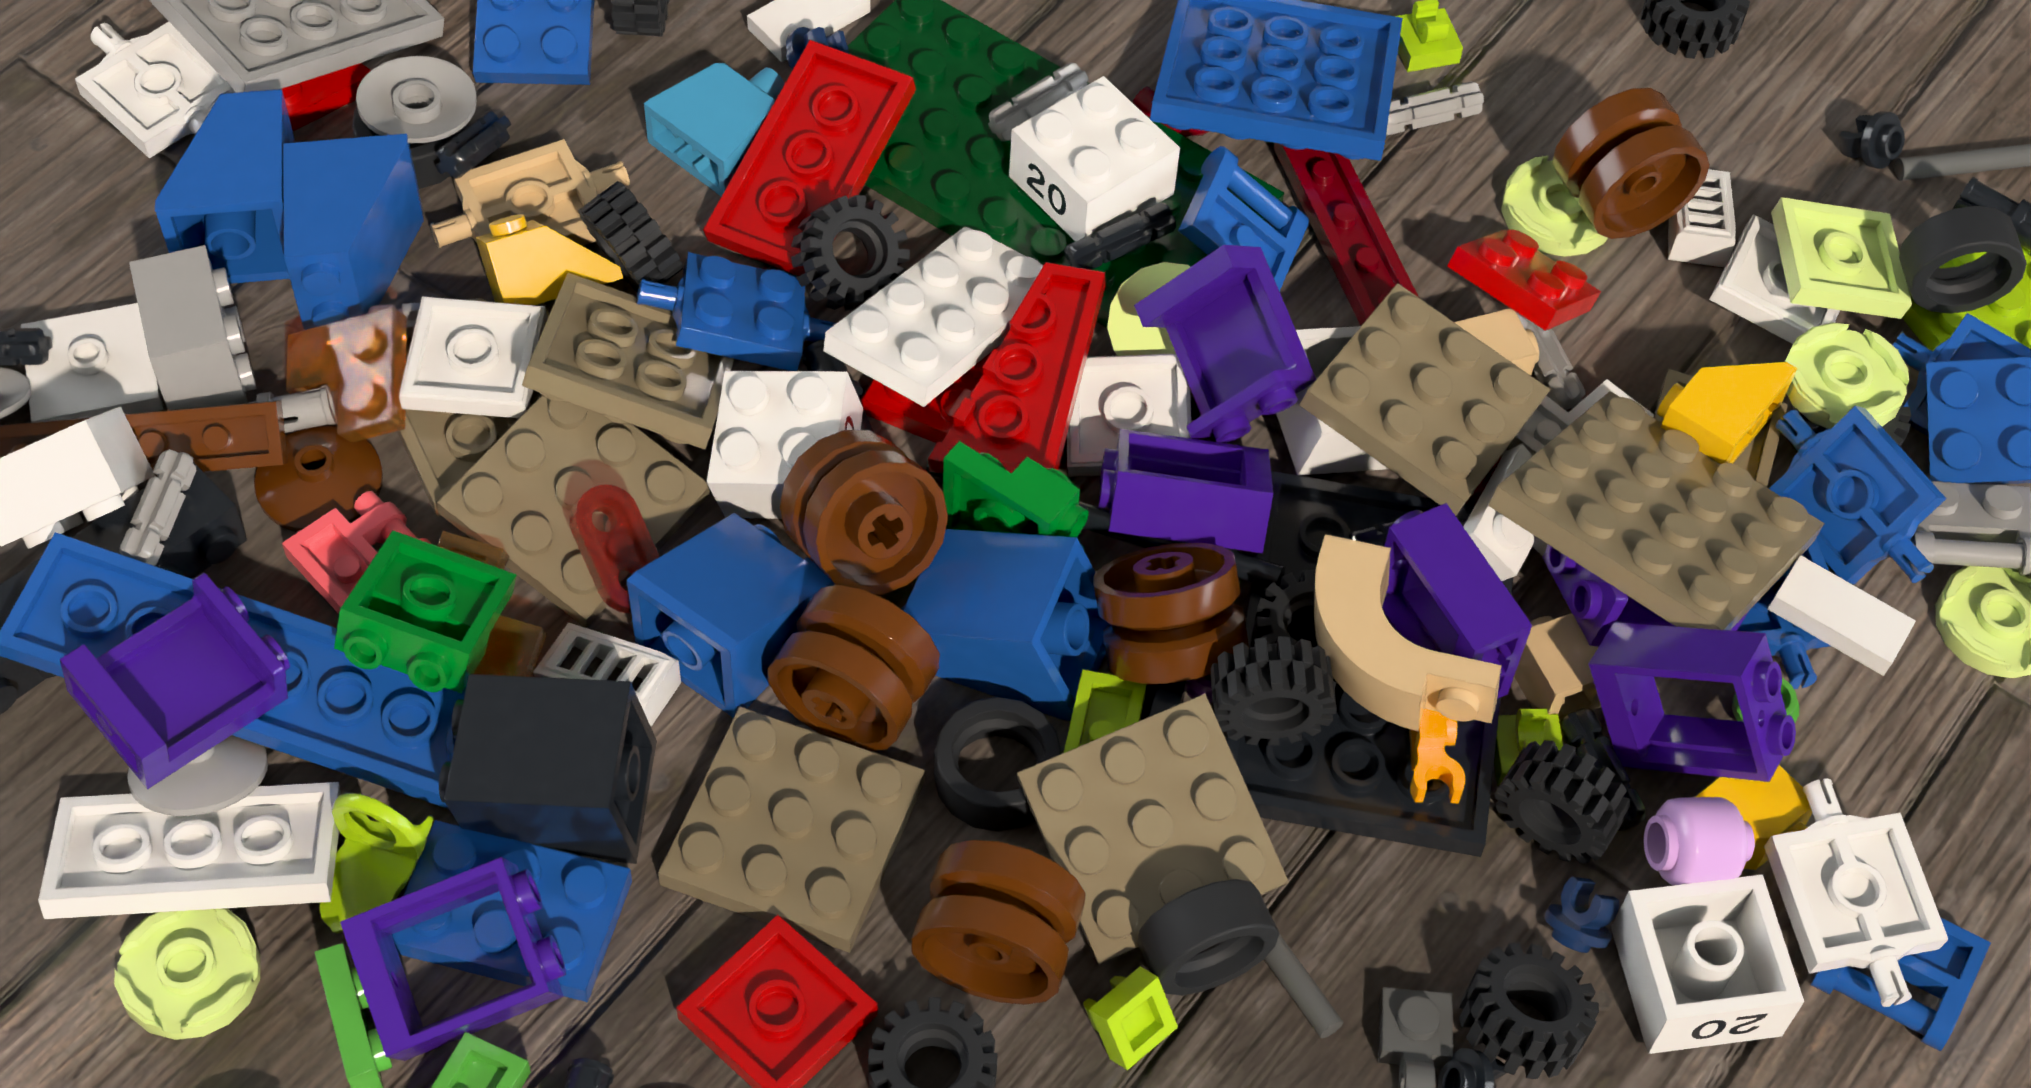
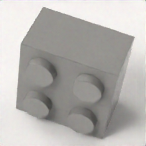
[129,245,257,410]

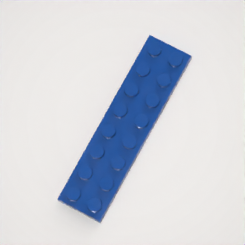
[0,532,467,809]

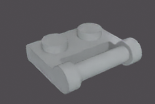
[1910,481,2031,576]

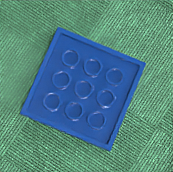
[1150,0,1403,161]

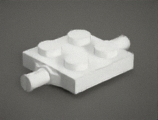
[75,22,236,158]
[1764,778,1948,1007]

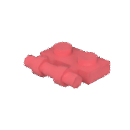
[282,491,432,614]

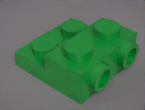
[943,441,1089,552]
[334,530,517,694]

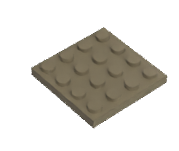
[1488,391,1825,630]

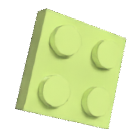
[1771,197,1912,319]

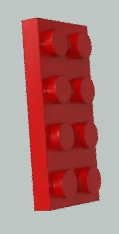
[703,40,916,276]

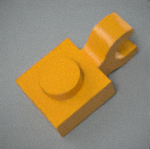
[1409,709,1465,804]

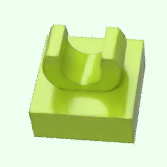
[1395,0,1463,72]
[1494,708,1563,786]
[1083,966,1178,1070]

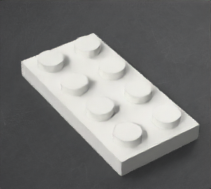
[823,227,1043,407]
[38,782,341,919]

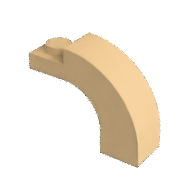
[1314,534,1501,731]

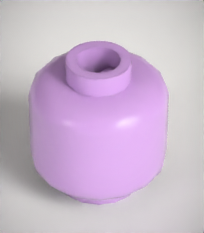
[1644,797,1755,886]

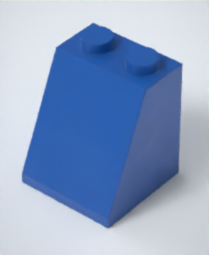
[155,89,296,284]
[283,134,424,334]
[627,513,835,718]
[901,529,1109,721]

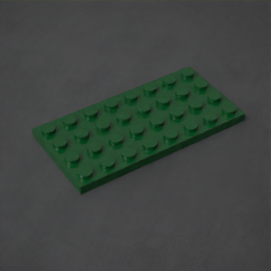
[848,0,1284,328]

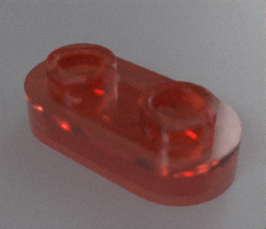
[569,484,660,613]

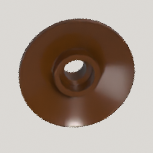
[254,426,383,532]

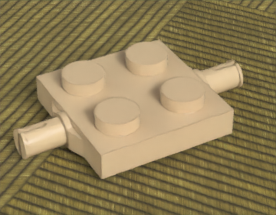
[430,139,630,248]

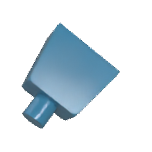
[644,63,785,197]

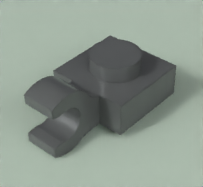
[1378,987,1453,1088]

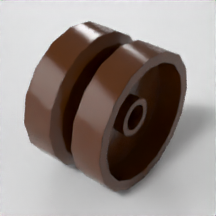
[1552,88,1710,239]
[780,430,948,595]
[1093,543,1249,684]
[768,585,940,751]
[911,840,1086,1005]

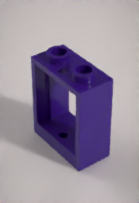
[1098,428,1273,553]
[1382,503,1532,699]
[1588,622,1796,782]
[340,857,566,1061]

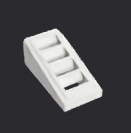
[1668,169,1736,267]
[533,623,681,726]

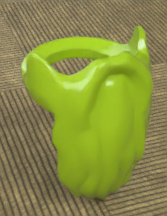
[319,793,433,934]

